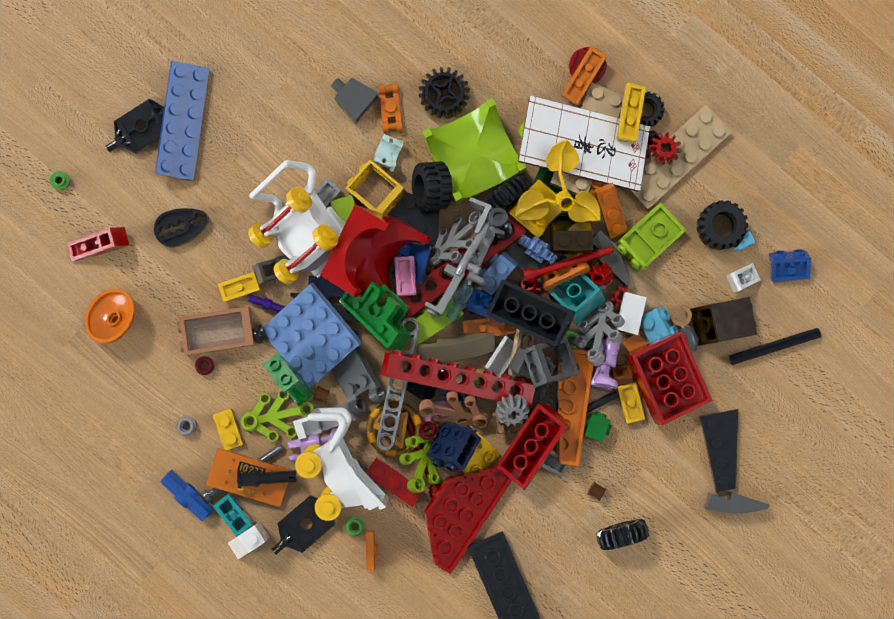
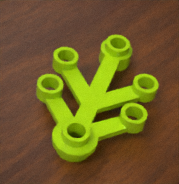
[240,390,314,442]
[399,428,440,493]

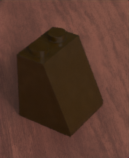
[550,216,593,254]
[691,297,757,346]

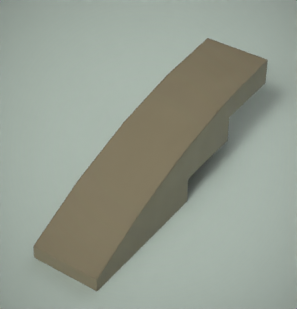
[417,333,495,363]

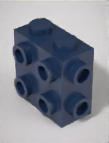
[426,422,481,472]

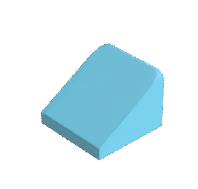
[733,230,755,252]

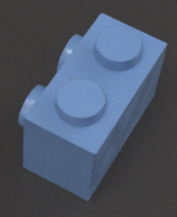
[478,251,519,295]

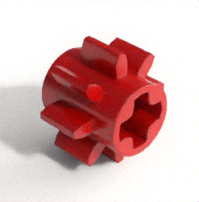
[589,262,615,286]
[519,278,542,295]
[609,285,633,308]

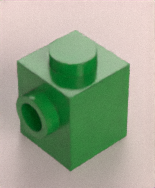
[583,411,612,442]

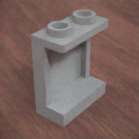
[425,264,465,317]

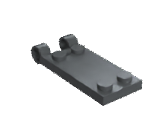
[331,346,386,416]

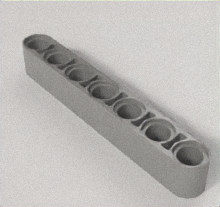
[377,318,419,450]

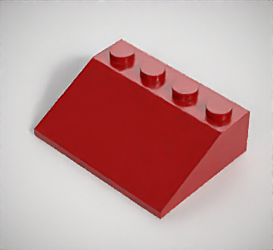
[624,331,713,426]

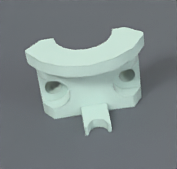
[373,134,403,172]

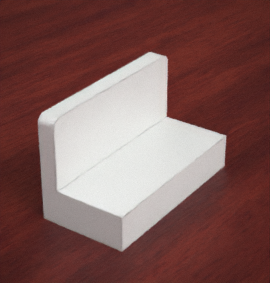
[616,292,647,335]
[484,335,514,377]

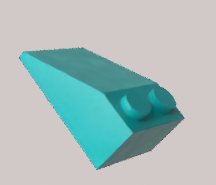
[537,254,605,324]

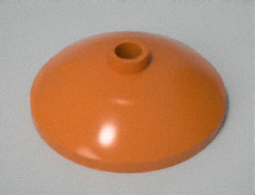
[84,289,136,344]

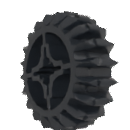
[419,67,470,119]
[483,174,531,210]
[596,519,649,550]

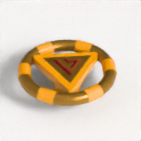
[366,400,422,457]

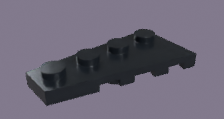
[700,409,738,492]

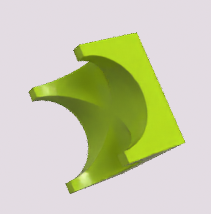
[422,98,526,206]

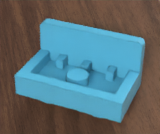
[640,306,678,343]

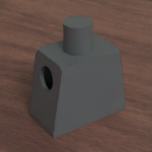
[331,78,379,124]

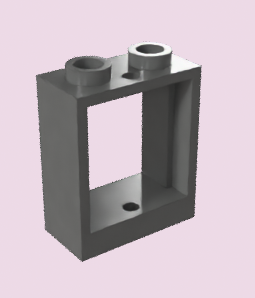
[522,337,579,388]

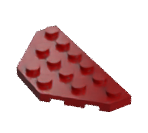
[424,466,512,574]

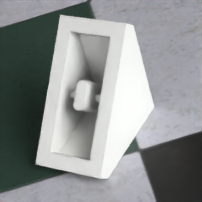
[726,263,761,293]

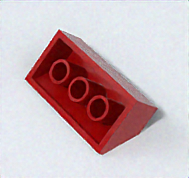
[496,403,568,490]

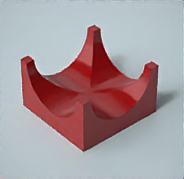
[320,204,431,297]

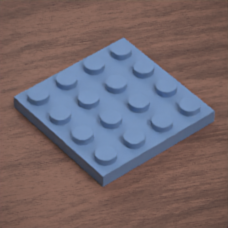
[263,283,363,388]

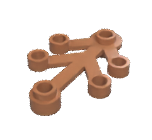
[419,391,489,428]

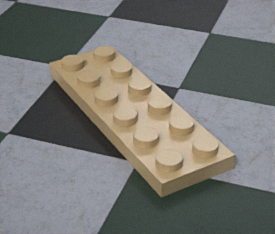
[549,82,624,196]
[626,105,731,210]

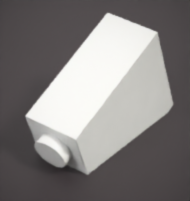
[228,521,270,559]

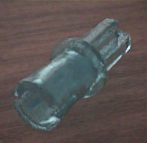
[446,284,474,322]

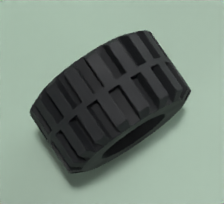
[412,161,453,211]
[697,200,748,250]

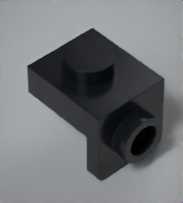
[406,381,437,400]

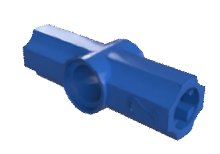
[160,470,214,521]

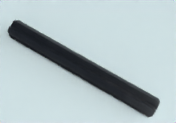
[729,328,821,365]

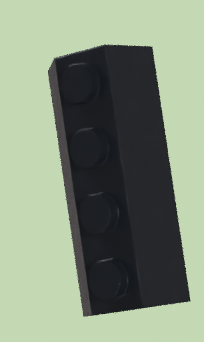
[486,279,576,347]

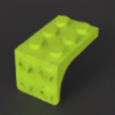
[615,202,686,272]

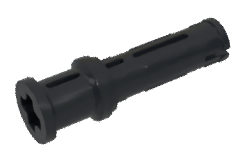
[237,470,297,488]

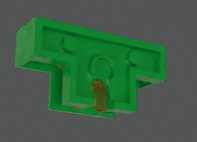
[339,282,411,351]

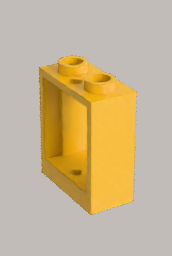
[345,160,407,215]

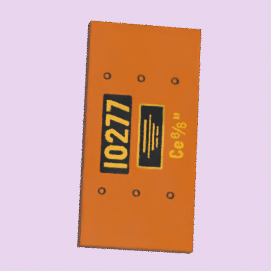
[206,448,292,507]

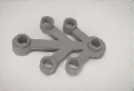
[428,210,482,265]
[574,301,625,366]

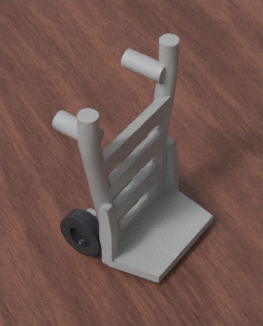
[454,197,513,291]

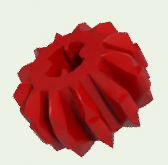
[648,132,682,165]

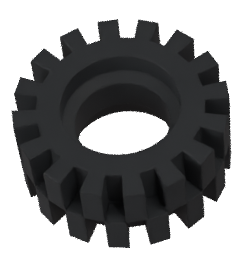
[640,91,665,126]

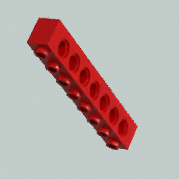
[396,212,529,318]
[380,350,535,408]

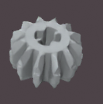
[496,394,529,427]

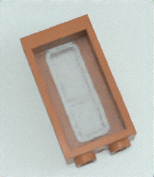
[177,307,256,356]

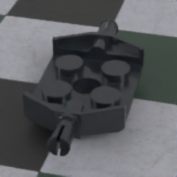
[105,99,164,154]
[271,495,335,555]

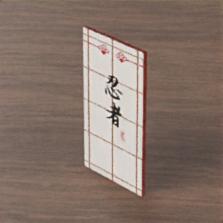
[518,96,650,192]

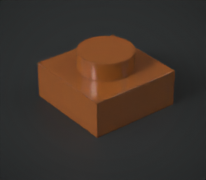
[611,364,633,384]

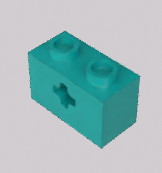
[213,493,255,537]

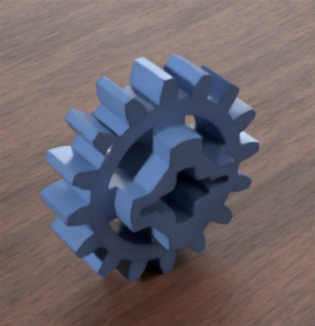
[518,235,558,264]

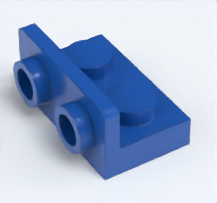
[769,249,811,281]
[466,288,502,323]

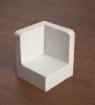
[293,417,322,440]

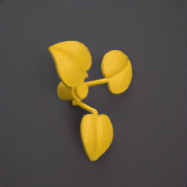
[515,140,600,222]

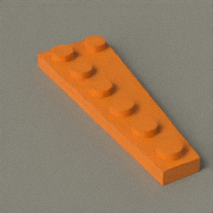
[557,348,593,467]

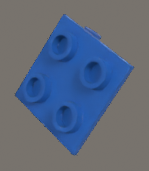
[391,243,431,284]

